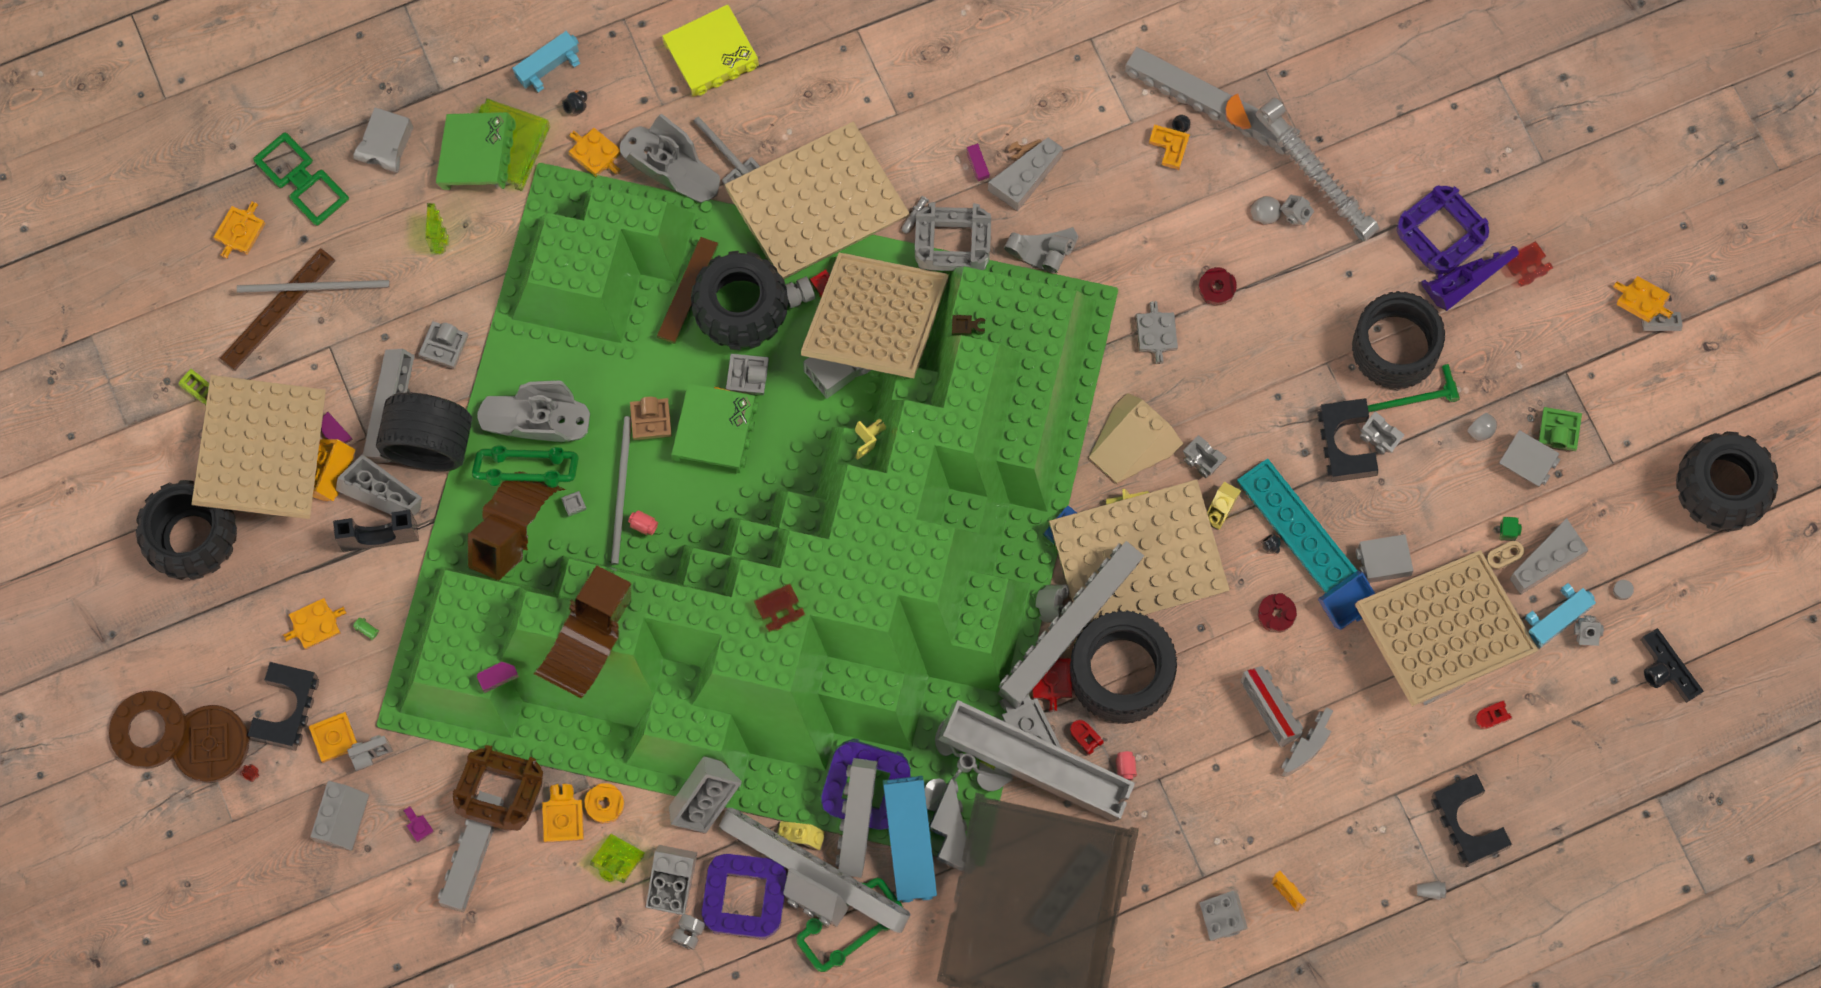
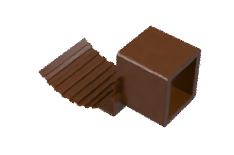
[468,471,567,580]
[533,565,632,698]

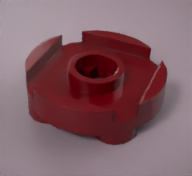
[1199,267,1237,305]
[1258,593,1297,633]

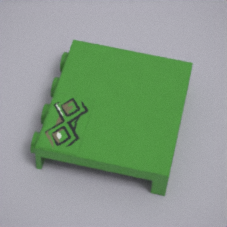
[436,112,516,190]
[671,383,759,473]

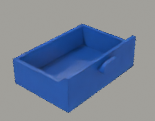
[1318,571,1375,630]

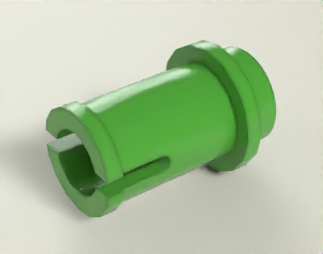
[353,617,379,640]

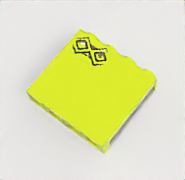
[662,4,759,97]

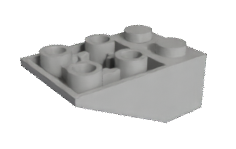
[646,845,698,915]

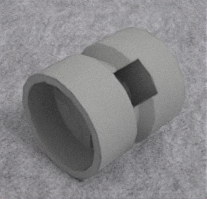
[786,276,815,309]
[671,914,706,950]

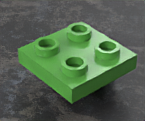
[1538,407,1582,452]

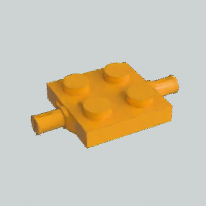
[569,128,621,177]
[214,201,266,259]
[1613,276,1673,323]
[283,598,347,650]

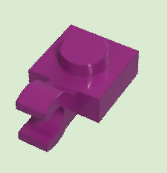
[403,806,434,843]

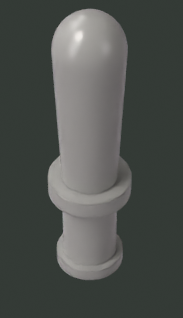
[902,196,929,233]

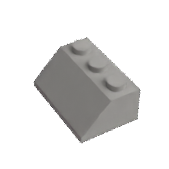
[310,781,369,851]
[783,868,849,927]

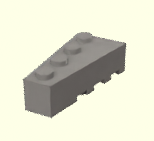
[988,137,1063,211]
[336,454,422,516]

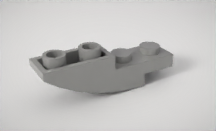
[1281,707,1333,777]

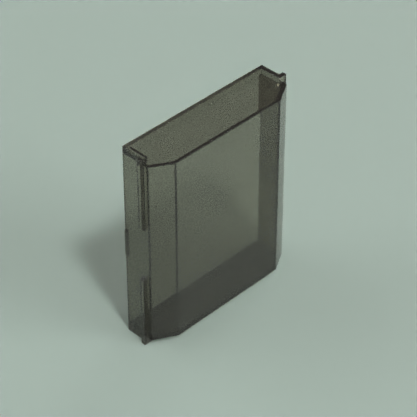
[937,793,1139,988]

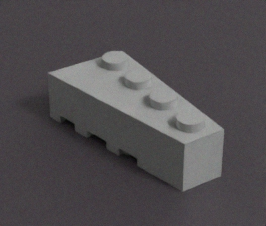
[1510,518,1588,595]

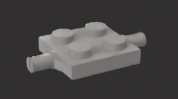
[1136,301,1178,364]

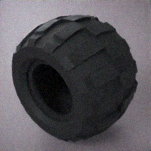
[691,251,788,350]
[1676,431,1778,532]
[136,480,237,580]

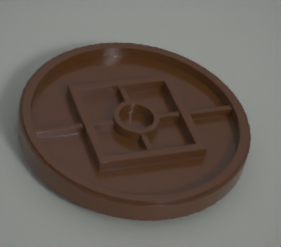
[173,705,249,783]

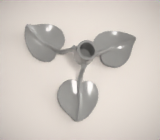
[925,719,1013,811]

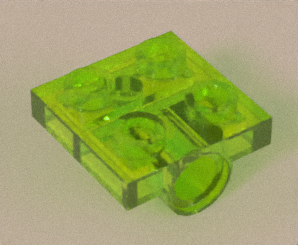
[590,834,645,884]

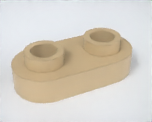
[1486,541,1524,570]

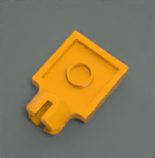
[542,783,584,843]

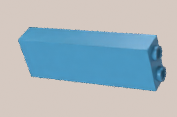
[883,776,937,903]

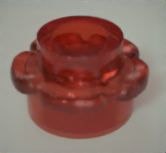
[241,764,259,782]

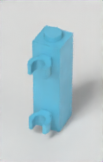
[513,31,580,93]
[1525,583,1596,649]

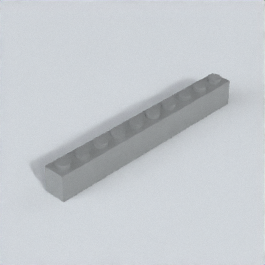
[1125,47,1300,156]

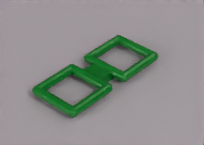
[253,132,349,226]

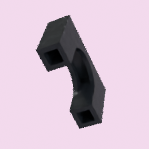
[1317,398,1379,482]
[333,510,419,552]
[248,662,319,751]
[1431,774,1512,867]

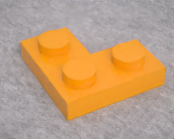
[1149,124,1190,170]

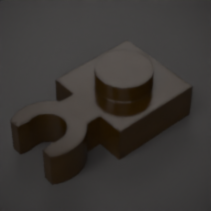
[952,315,985,336]

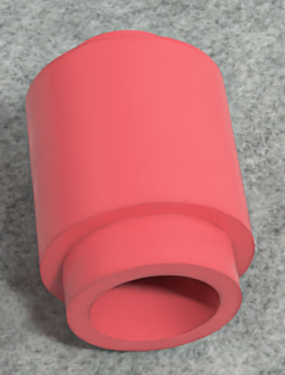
[628,510,658,536]
[1116,751,1137,781]

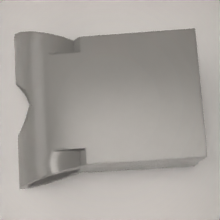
[353,108,414,173]
[804,357,871,399]

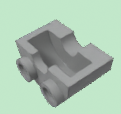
[1360,411,1404,455]
[1183,435,1227,478]
[1036,585,1069,622]

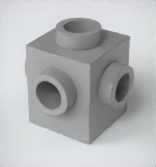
[1280,195,1314,225]
[1574,615,1604,646]

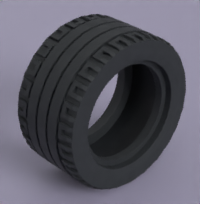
[1070,610,1177,724]

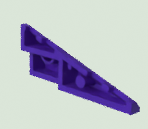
[1421,246,1519,311]

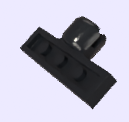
[1640,628,1704,703]

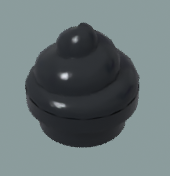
[1172,114,1191,133]
[1261,533,1281,554]

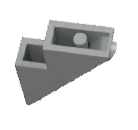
[929,779,976,875]

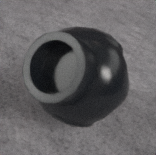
[562,90,588,115]

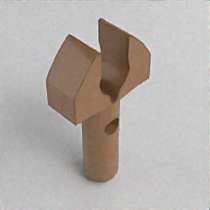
[1008,139,1042,161]

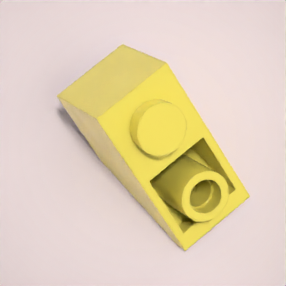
[1207,481,1241,530]

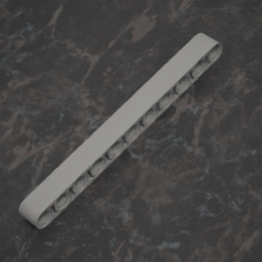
[719,807,911,933]

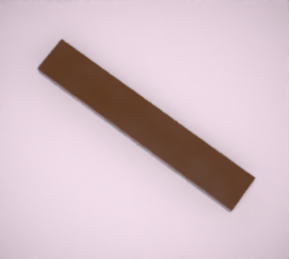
[657,237,718,344]

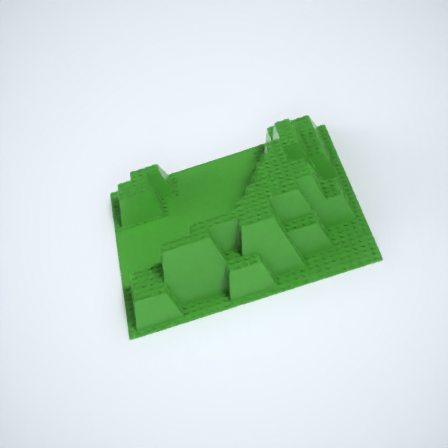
[377,163,1118,867]

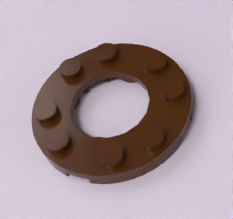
[109,691,187,769]

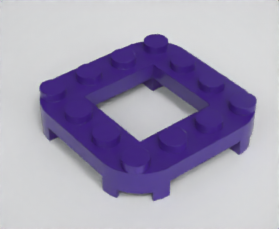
[1397,185,1489,275]
[821,739,911,830]
[702,854,787,940]

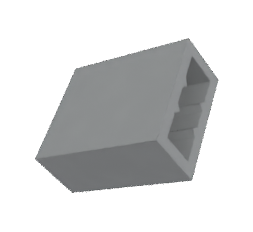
[1499,430,1561,487]
[1356,534,1414,583]

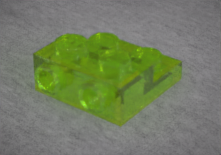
[425,203,449,254]

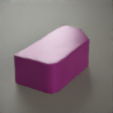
[967,143,990,181]
[477,662,519,693]

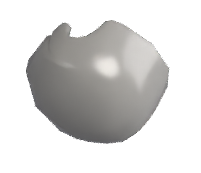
[1251,196,1281,225]
[1468,413,1497,441]

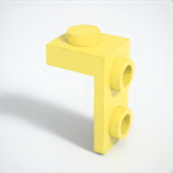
[777,821,825,850]

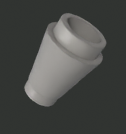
[1417,880,1446,900]

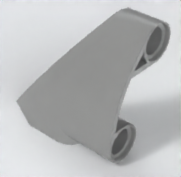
[1004,227,1079,273]

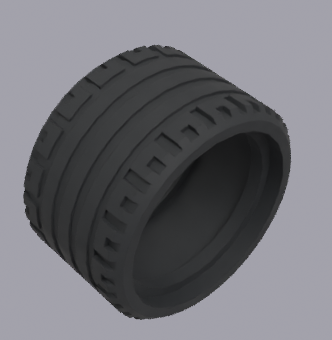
[1352,291,1445,389]
[376,392,473,471]

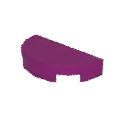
[321,412,353,444]

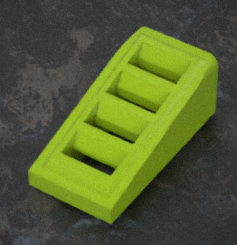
[178,369,209,405]

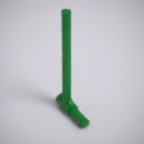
[1368,364,1460,413]

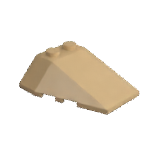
[1089,393,1183,484]

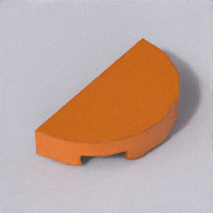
[1225,93,1251,129]

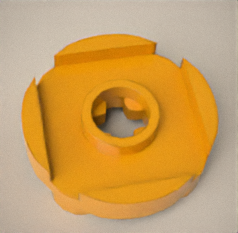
[584,783,624,823]

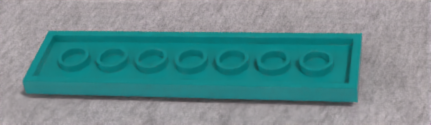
[1237,458,1357,593]

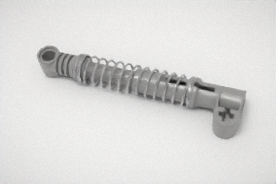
[1255,97,1380,242]

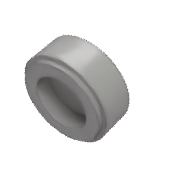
[1613,580,1634,600]

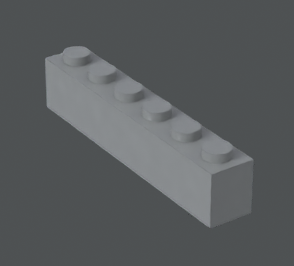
[363,349,415,463]
[835,758,877,878]
[438,791,504,913]

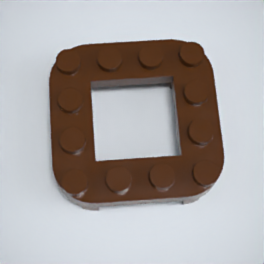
[453,745,543,831]

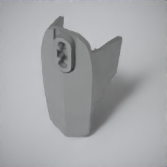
[620,114,720,203]
[477,381,590,442]

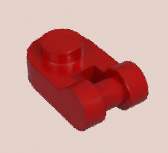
[1475,701,1513,729]
[1070,720,1104,756]

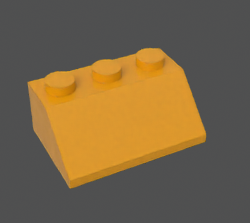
[313,439,355,501]

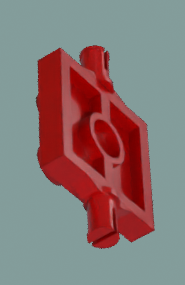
[1033,658,1072,712]

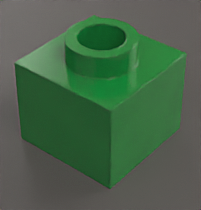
[1500,517,1522,541]

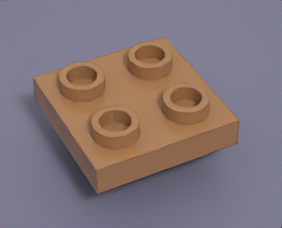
[630,397,672,440]

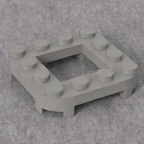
[915,202,991,271]

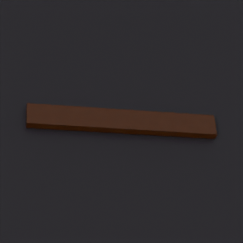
[220,248,335,371]

